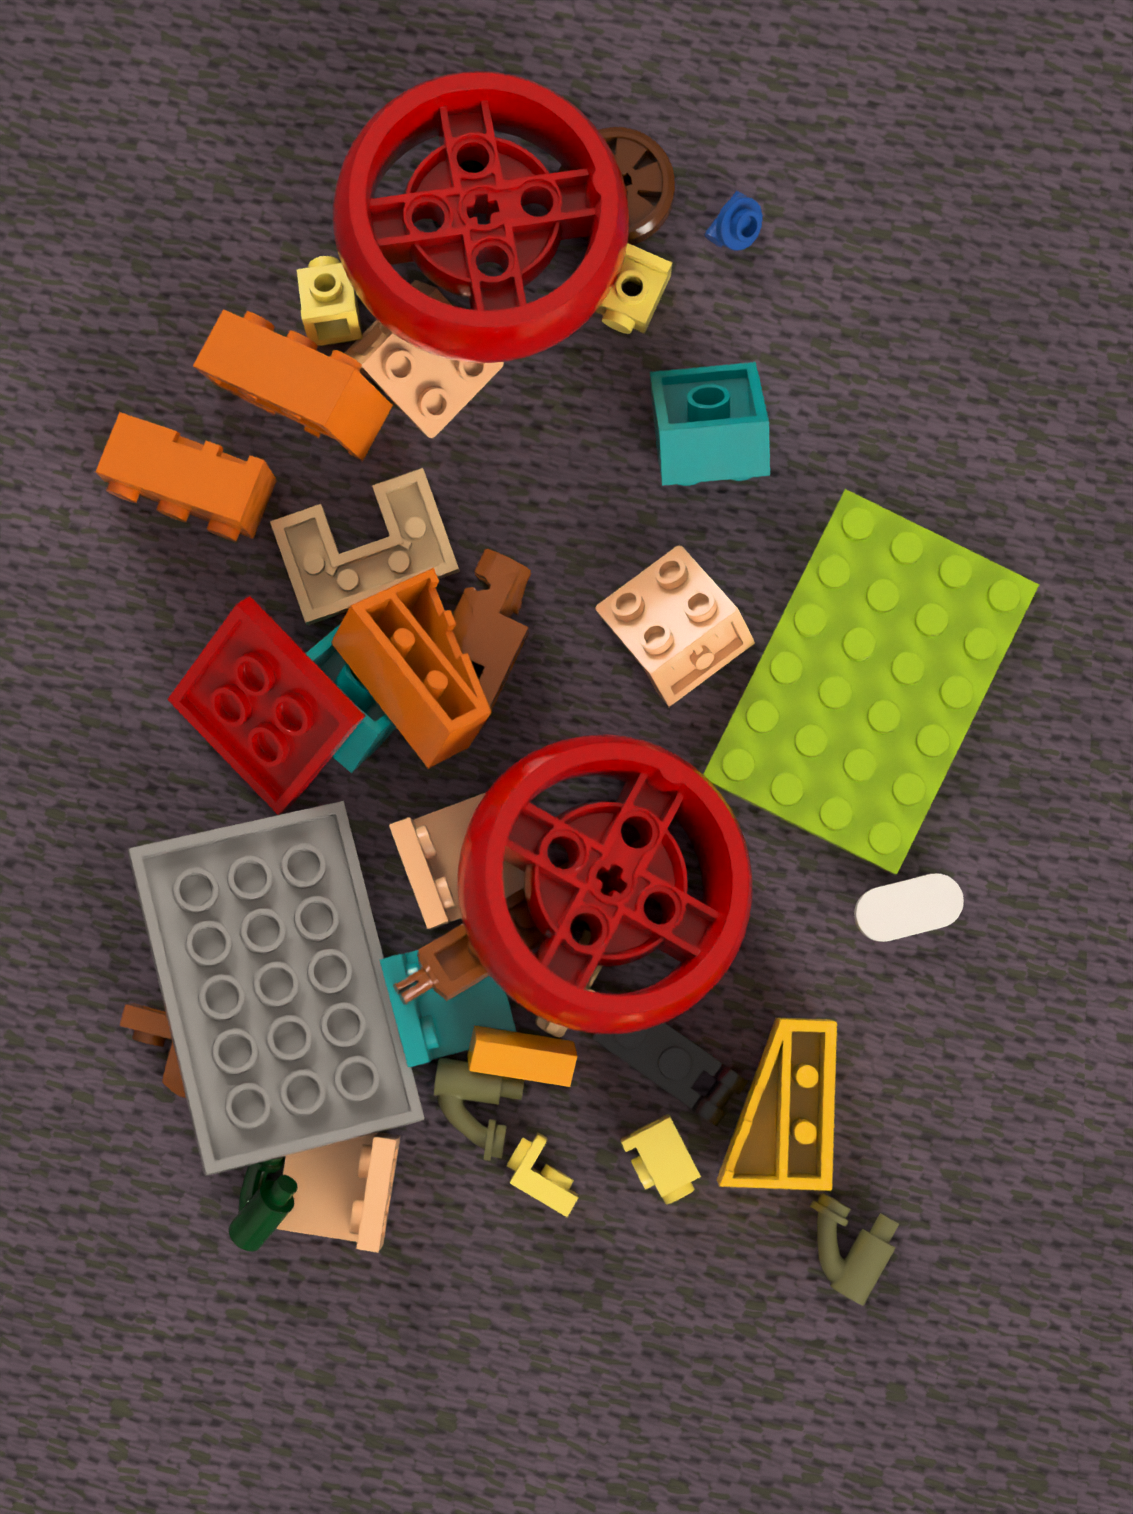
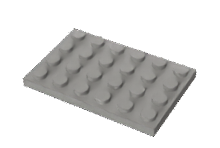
[128,801,424,1176]

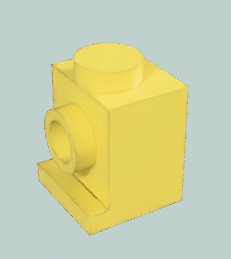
[596,243,672,334]
[297,256,363,346]
[620,1114,701,1205]

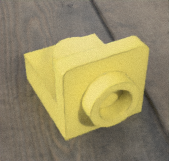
[506,1132,578,1217]

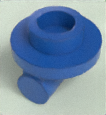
[704,191,763,251]

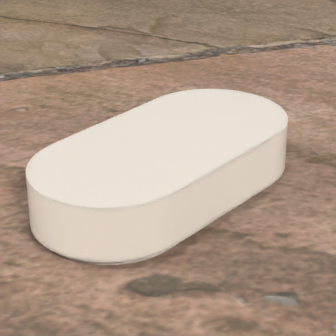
[854,873,964,942]

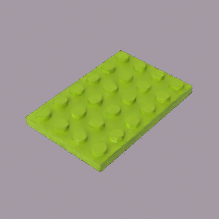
[703,489,1039,875]

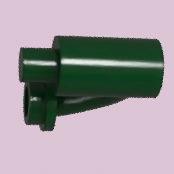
[229,1156,298,1251]

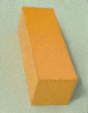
[467,1025,577,1087]

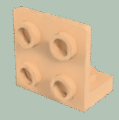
[345,280,503,438]
[596,545,755,707]
[389,793,525,929]
[277,1132,401,1252]

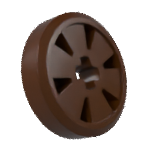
[559,127,675,245]

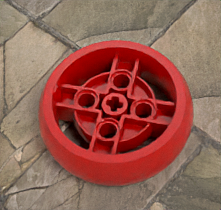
[333,71,629,363]
[457,734,752,1034]

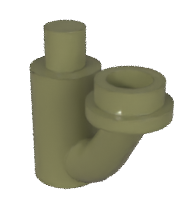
[434,1057,525,1161]
[810,1192,899,1306]

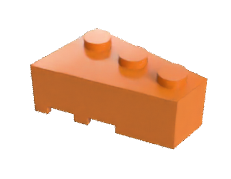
[193,309,393,461]
[95,412,277,542]
[331,568,491,768]

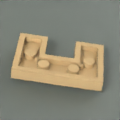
[270,468,460,625]

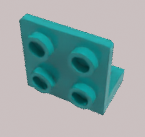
[380,950,517,1068]

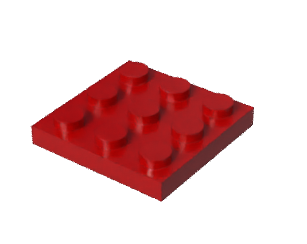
[167,596,365,815]

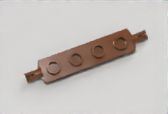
[393,839,641,1005]

